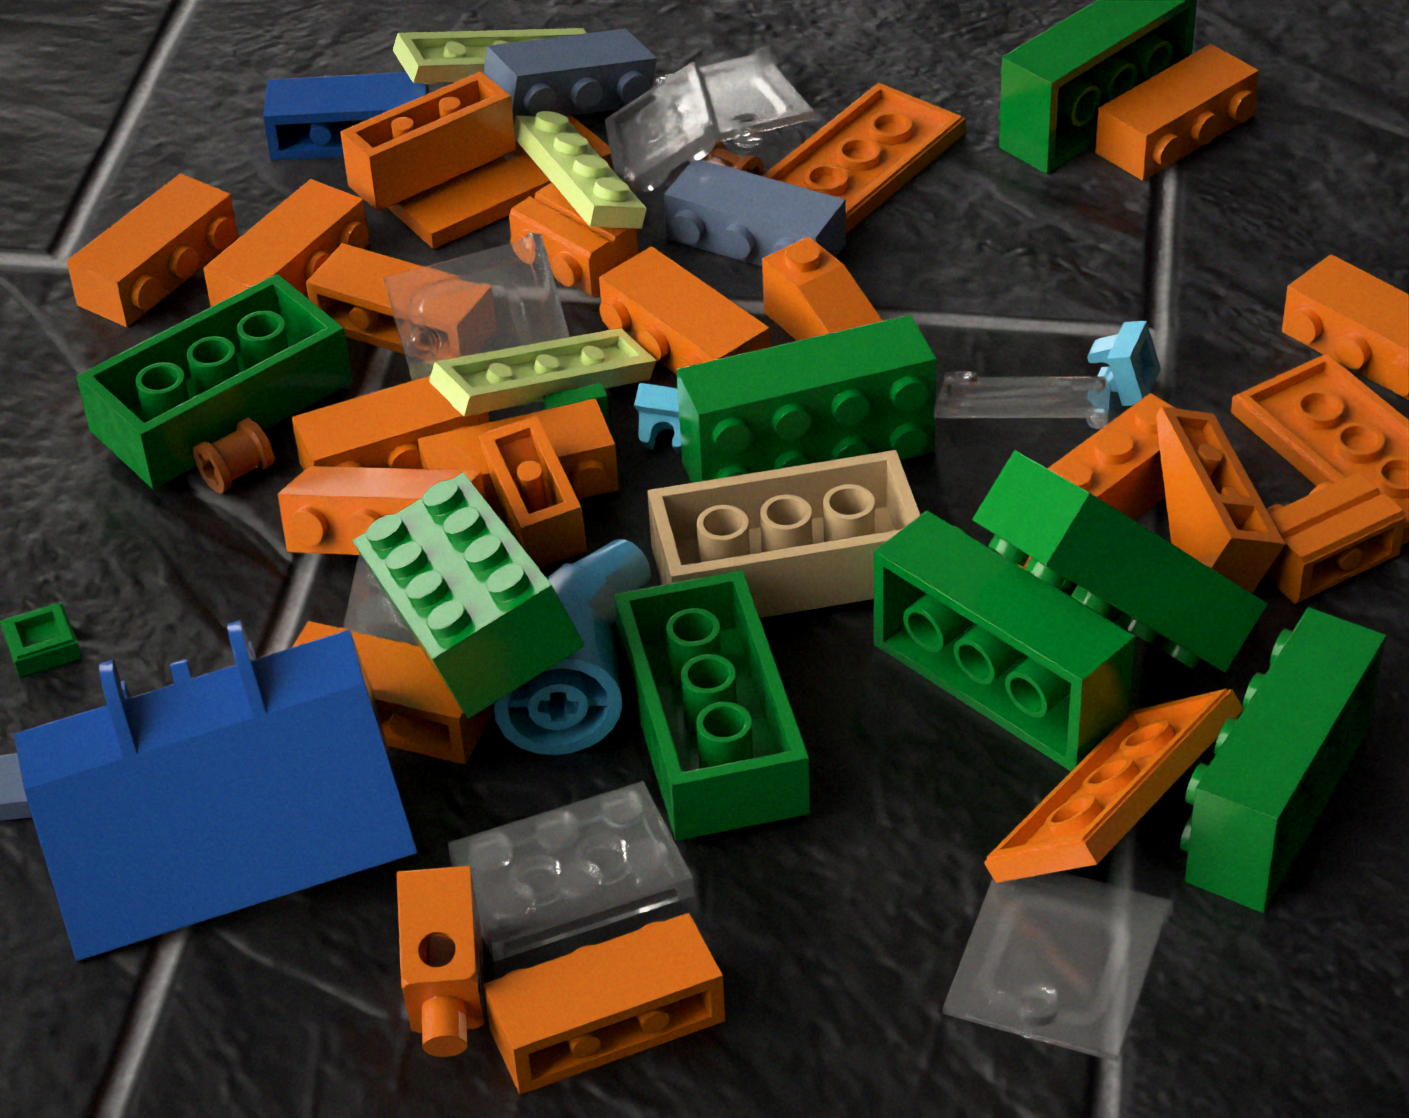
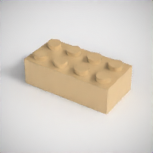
[647,450,920,618]

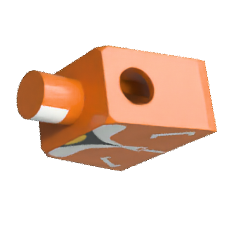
[397,866,485,1057]

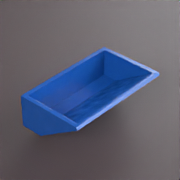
[14,619,417,961]

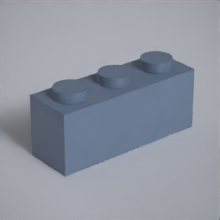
[484,28,657,123]
[664,158,846,267]

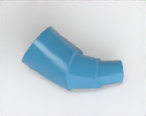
[494,539,651,756]

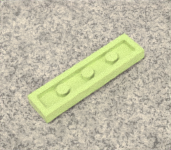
[393,28,586,84]
[514,111,646,229]
[429,328,656,416]

